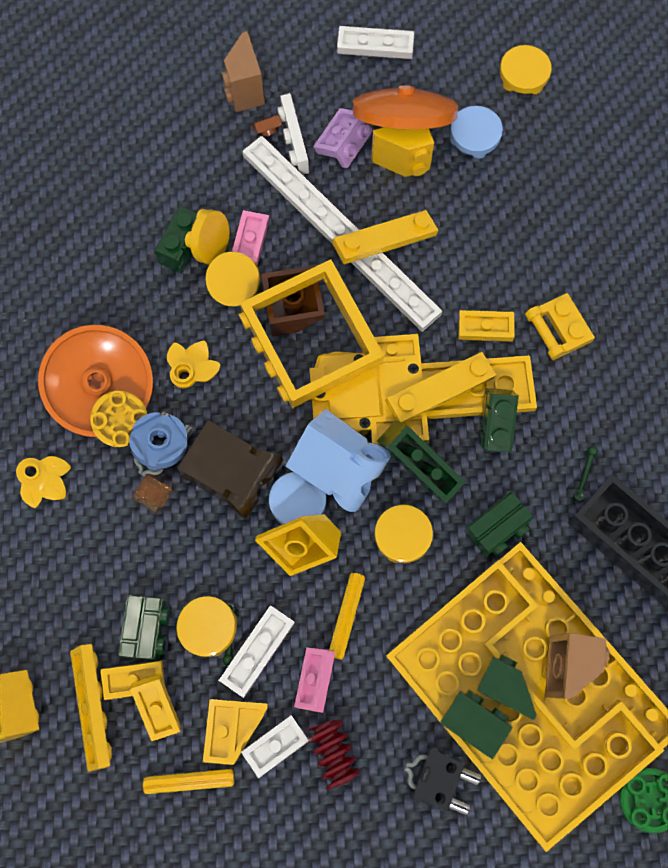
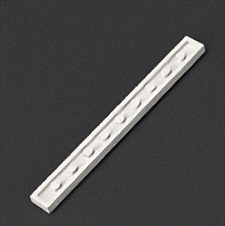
[242,136,442,332]

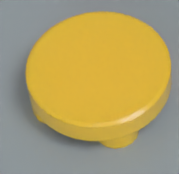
[500,45,552,94]
[185,209,230,265]
[206,252,261,307]
[90,391,147,447]
[375,505,433,563]
[177,596,237,657]

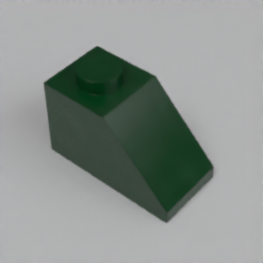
[477,654,537,720]

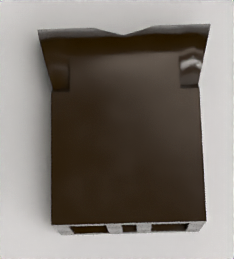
[178,420,283,520]

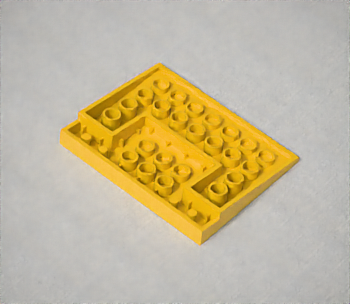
[386,542,668,852]

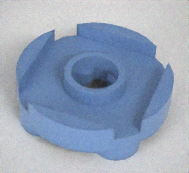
[129,412,187,471]

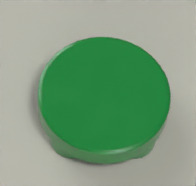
[619,768,668,833]

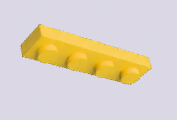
[70,644,112,772]

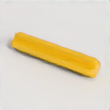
[329,573,365,660]
[143,769,234,794]

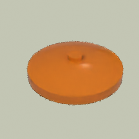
[353,85,458,129]
[38,325,153,437]

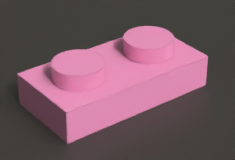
[232,210,269,266]
[294,648,335,713]

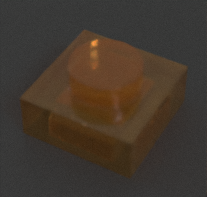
[131,474,172,514]

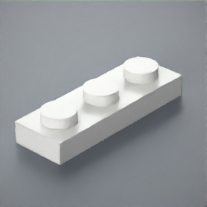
[337,26,414,59]
[277,94,309,175]
[219,605,295,698]

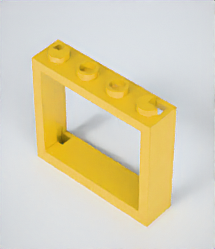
[238,260,384,408]

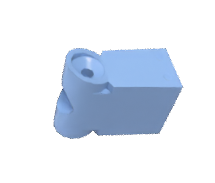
[286,409,391,512]

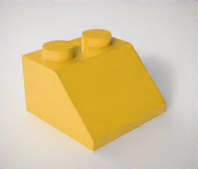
[371,127,434,177]
[0,670,39,743]

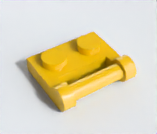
[525,293,595,360]

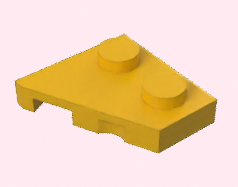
[203,699,268,765]

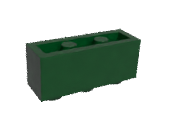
[377,420,465,504]

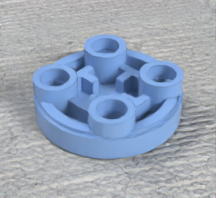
[450,106,503,158]
[269,472,326,525]

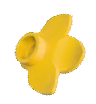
[167,341,221,388]
[16,456,71,508]

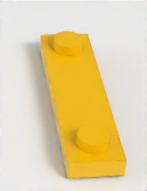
[332,210,438,264]
[385,352,496,423]

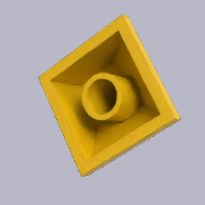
[255,514,341,576]

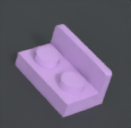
[313,108,372,168]

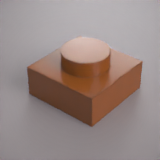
[251,115,282,137]

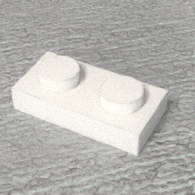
[241,715,309,778]

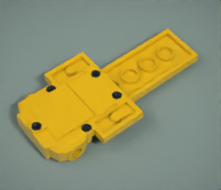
[310,334,537,446]

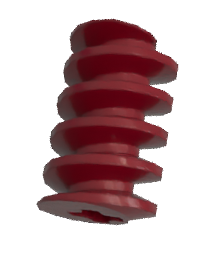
[306,720,361,790]

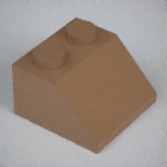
[221,31,265,112]
[545,633,609,699]

